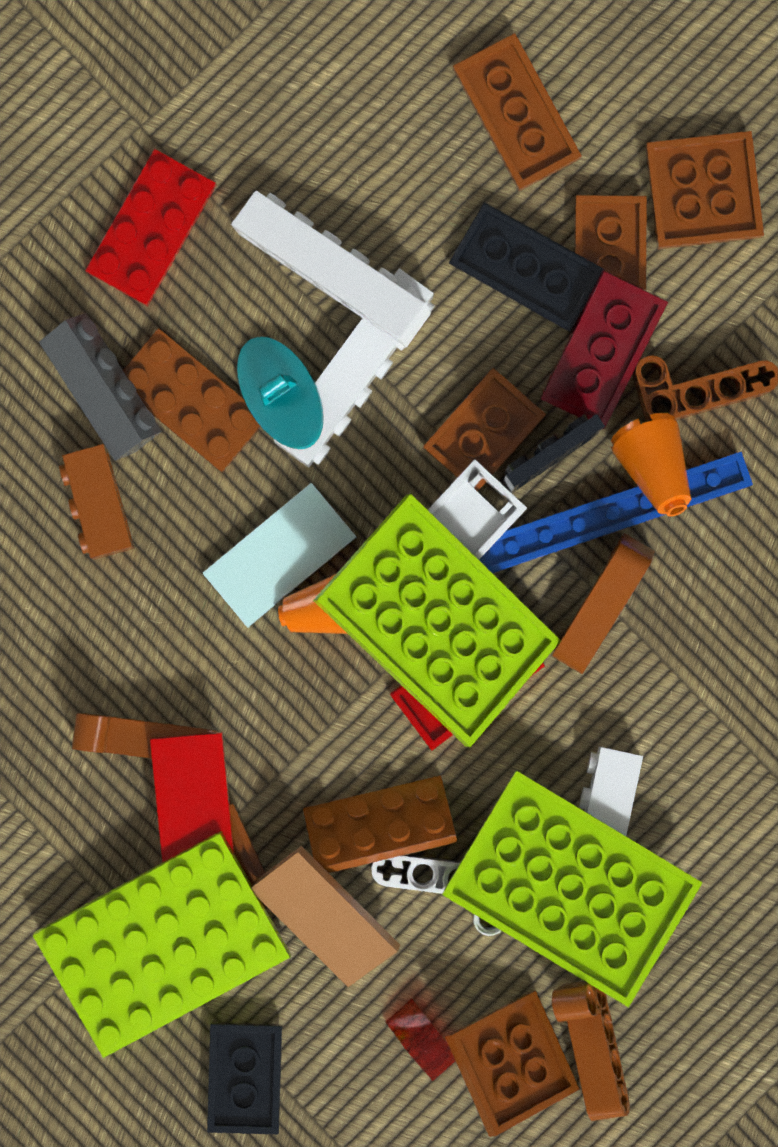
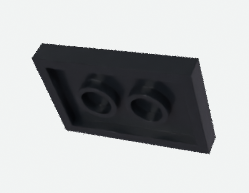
[207,1023,282,1135]

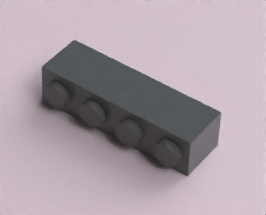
[39,313,162,461]

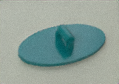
[237,337,324,450]

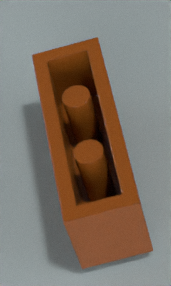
[59,444,135,560]

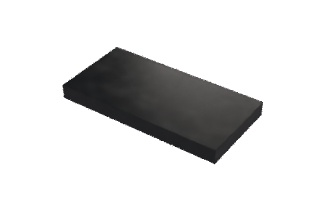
[449,202,606,333]

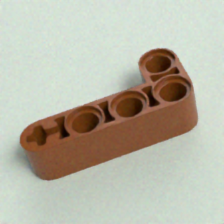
[633,355,778,421]
[551,533,655,674]
[72,713,218,758]
[552,980,630,1121]

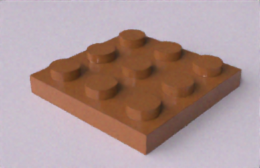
[645,131,764,249]
[445,991,580,1137]

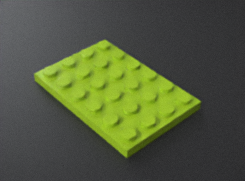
[313,494,561,747]
[442,770,702,1007]
[32,831,291,1058]

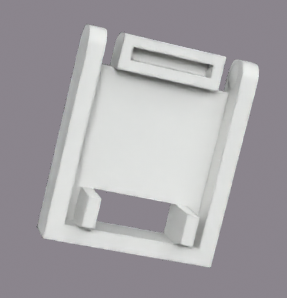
[428,460,527,560]

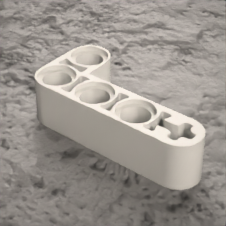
[371,854,501,936]

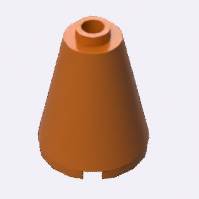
[611,413,691,517]
[278,574,347,634]

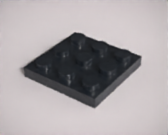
[501,414,605,493]

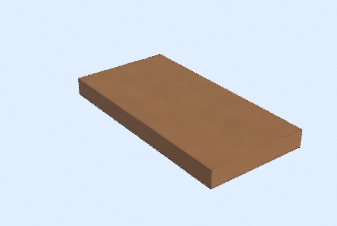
[251,846,400,987]

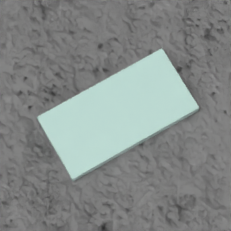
[203,483,357,628]

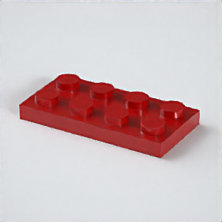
[85,149,217,307]

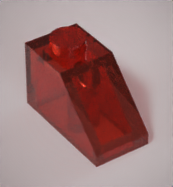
[385,998,455,1081]

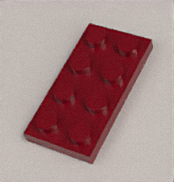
[540,270,668,429]

